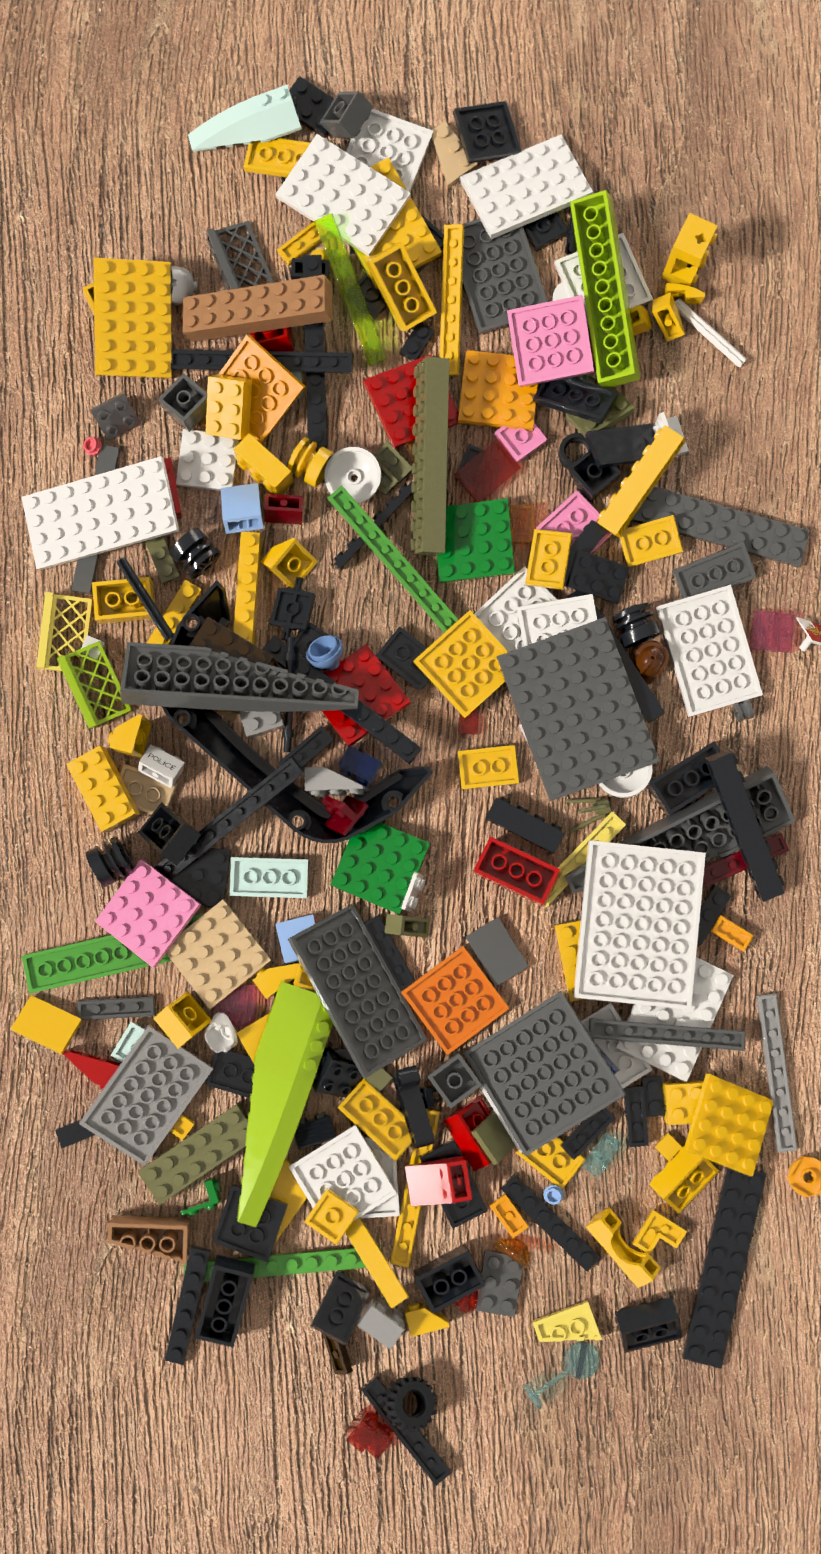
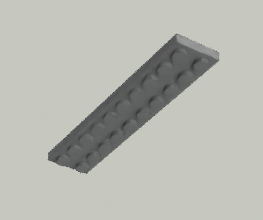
[631,487,810,568]

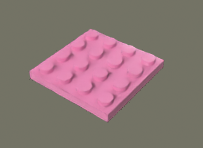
[507,295,594,387]
[95,859,201,968]

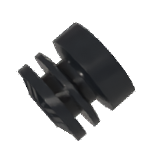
[169,528,221,579]
[612,602,661,649]
[85,836,134,887]

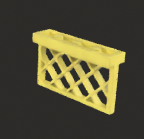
[36,592,92,674]

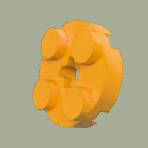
[787,1156,821,1197]

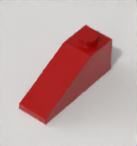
[63,1049,121,1089]

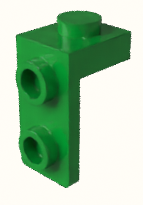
[181,1176,222,1216]

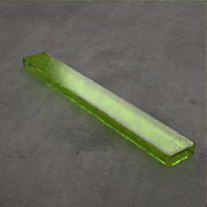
[314,213,387,366]

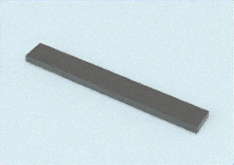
[71,445,120,595]
[588,1018,746,1051]

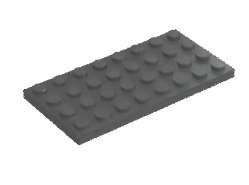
[288,904,428,1079]

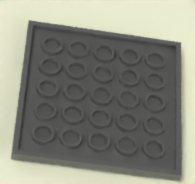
[464,991,626,1157]

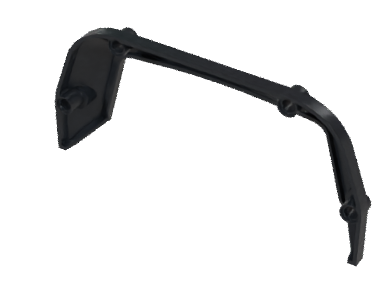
[162,580,433,844]

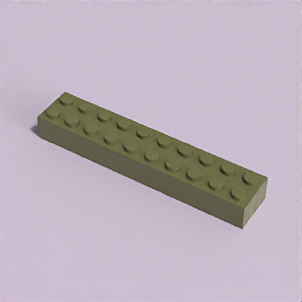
[410,356,449,556]

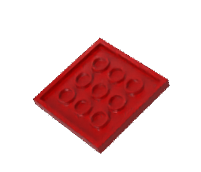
[363,354,460,449]
[322,644,411,748]

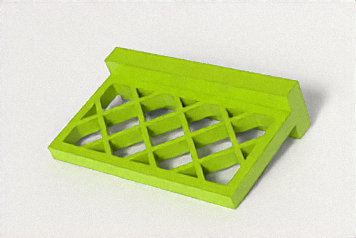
[57,641,132,730]

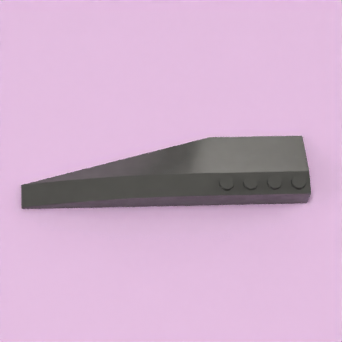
[120,642,359,712]
[565,766,796,893]

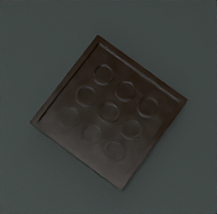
[189,616,274,723]

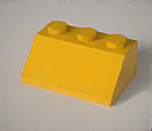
[108,714,153,758]
[649,1146,719,1213]

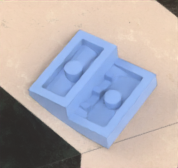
[276,914,316,964]

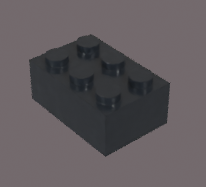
[138,802,201,866]

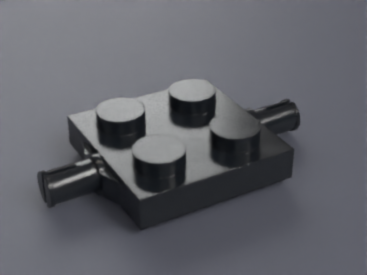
[270,577,316,641]

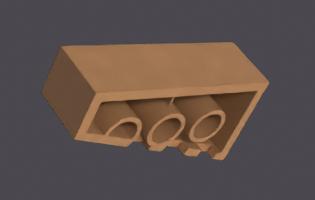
[108,1215,191,1265]

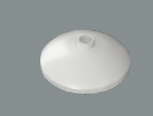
[324,447,381,504]
[599,765,652,798]

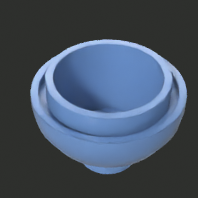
[306,635,343,671]

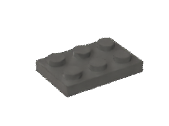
[476,1249,524,1317]

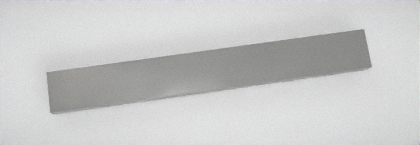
[756,993,798,1153]

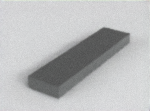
[77,996,156,1020]

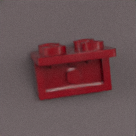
[321,795,369,835]

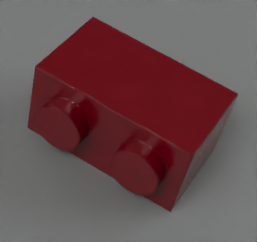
[264,493,303,525]

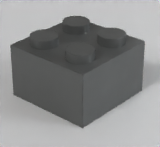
[320,91,373,138]
[157,373,207,432]
[427,1051,482,1109]

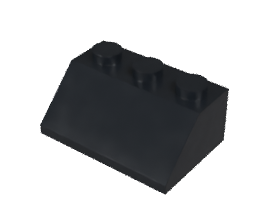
[414,1243,486,1314]
[615,1297,682,1353]

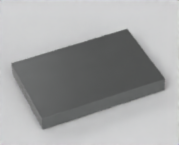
[466,917,529,987]

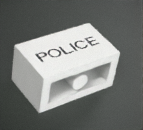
[138,745,185,789]

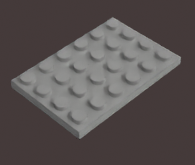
[79,1024,213,1166]

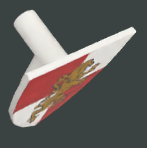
[796,617,821,651]

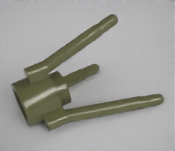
[566,797,611,833]

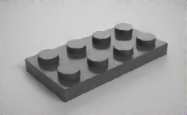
[672,542,756,599]

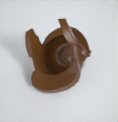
[632,641,669,685]

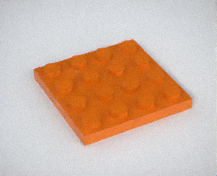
[401,946,510,1055]

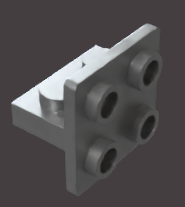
[91,393,140,441]

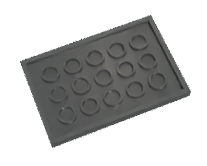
[462,219,548,335]

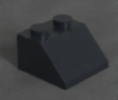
[568,449,621,502]

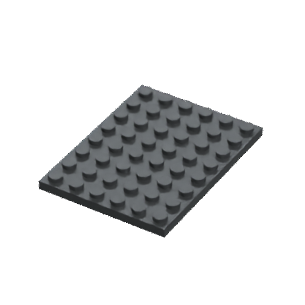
[496,617,659,801]

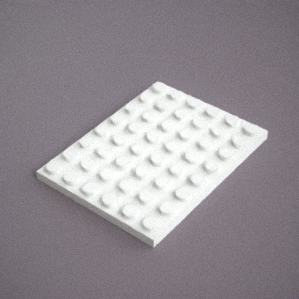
[573,840,706,1010]

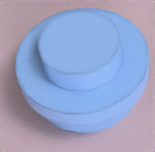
[544,1184,563,1205]

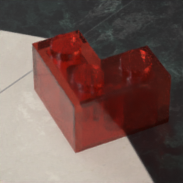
[346,1408,394,1460]

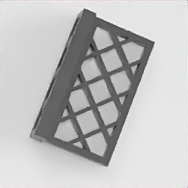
[206,221,274,290]

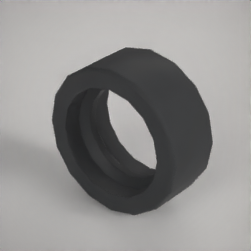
[558,433,590,469]

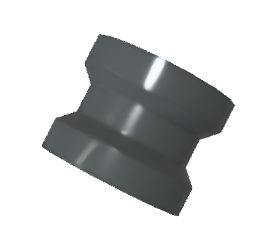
[732,700,754,722]

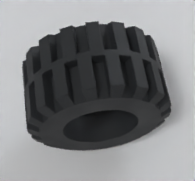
[383,1377,438,1431]

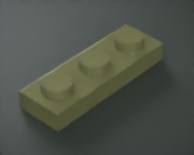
[145,536,181,585]

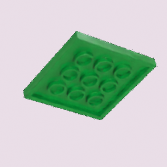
[437,498,515,583]
[330,823,431,915]

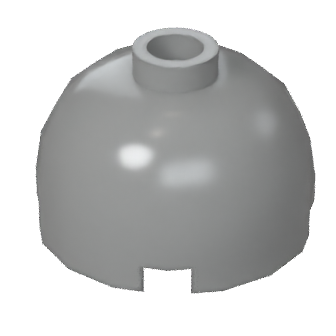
[171,266,197,305]

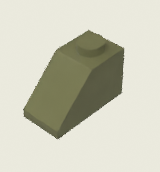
[385,914,430,938]

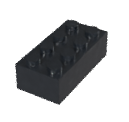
[647,742,721,816]
[195,1255,255,1348]

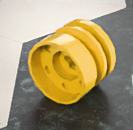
[287,437,334,488]

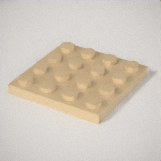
[166,899,271,1009]

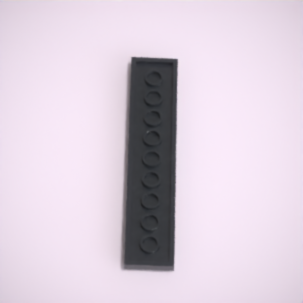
[682,1167,767,1369]

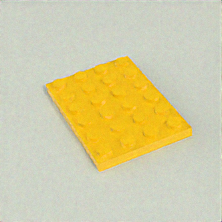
[352,157,442,290]
[93,258,172,379]

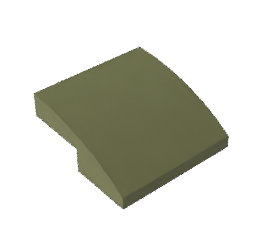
[372,441,412,495]

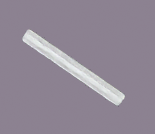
[675,299,746,367]

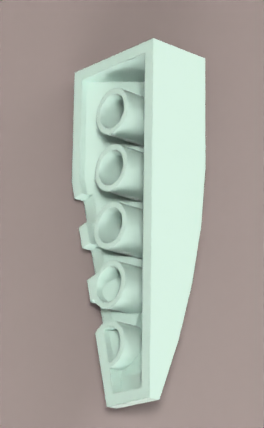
[188,85,302,152]

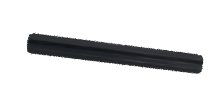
[117,557,174,641]

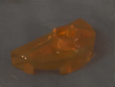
[494,1238,530,1268]

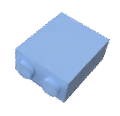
[221,483,264,534]

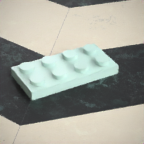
[230,857,309,898]

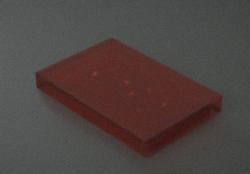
[454,439,521,502]

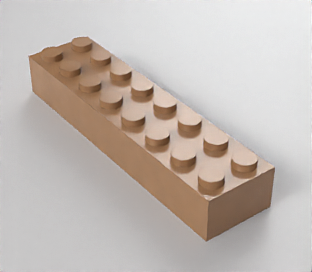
[183,275,333,342]

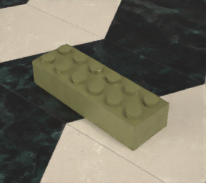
[138,1102,248,1205]

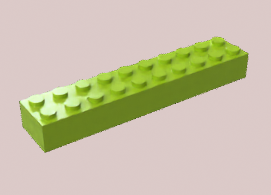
[570,190,641,388]

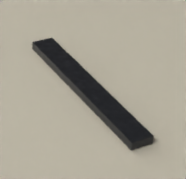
[567,590,665,724]

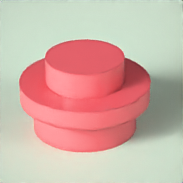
[83,437,102,456]

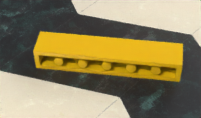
[597,425,686,538]
[233,532,262,644]

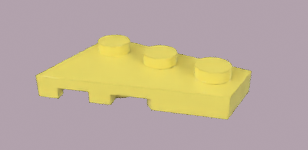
[532,1300,602,1342]

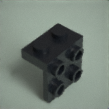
[312,1046,361,1098]

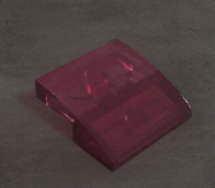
[751,611,795,653]
[215,985,258,1027]

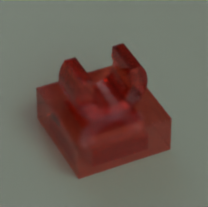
[454,1291,478,1313]

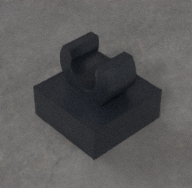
[419,1087,439,1109]

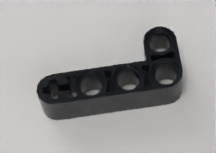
[393,1065,435,1149]

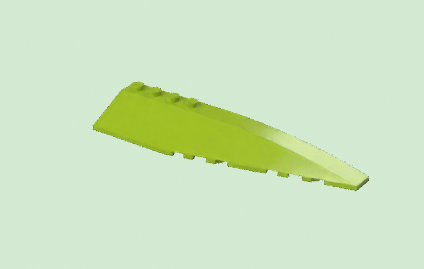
[237,981,333,1227]

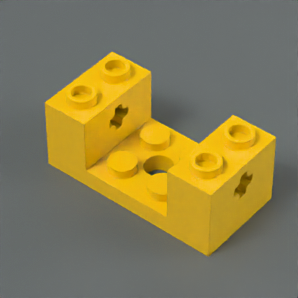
[661,213,718,286]

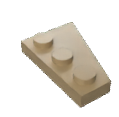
[432,121,478,188]

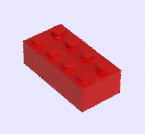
[473,836,562,908]

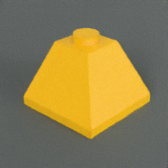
[260,538,318,588]

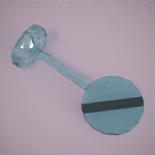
[522,1342,599,1411]

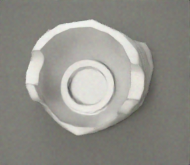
[205,1012,238,1053]

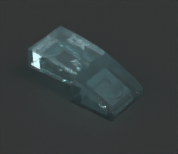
[582,1132,622,1178]

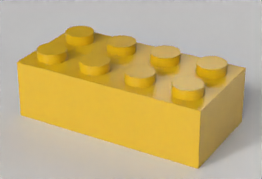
[365,242,437,332]
[66,746,141,832]

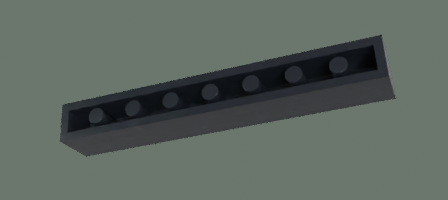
[704,749,785,902]

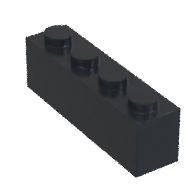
[485,797,565,854]

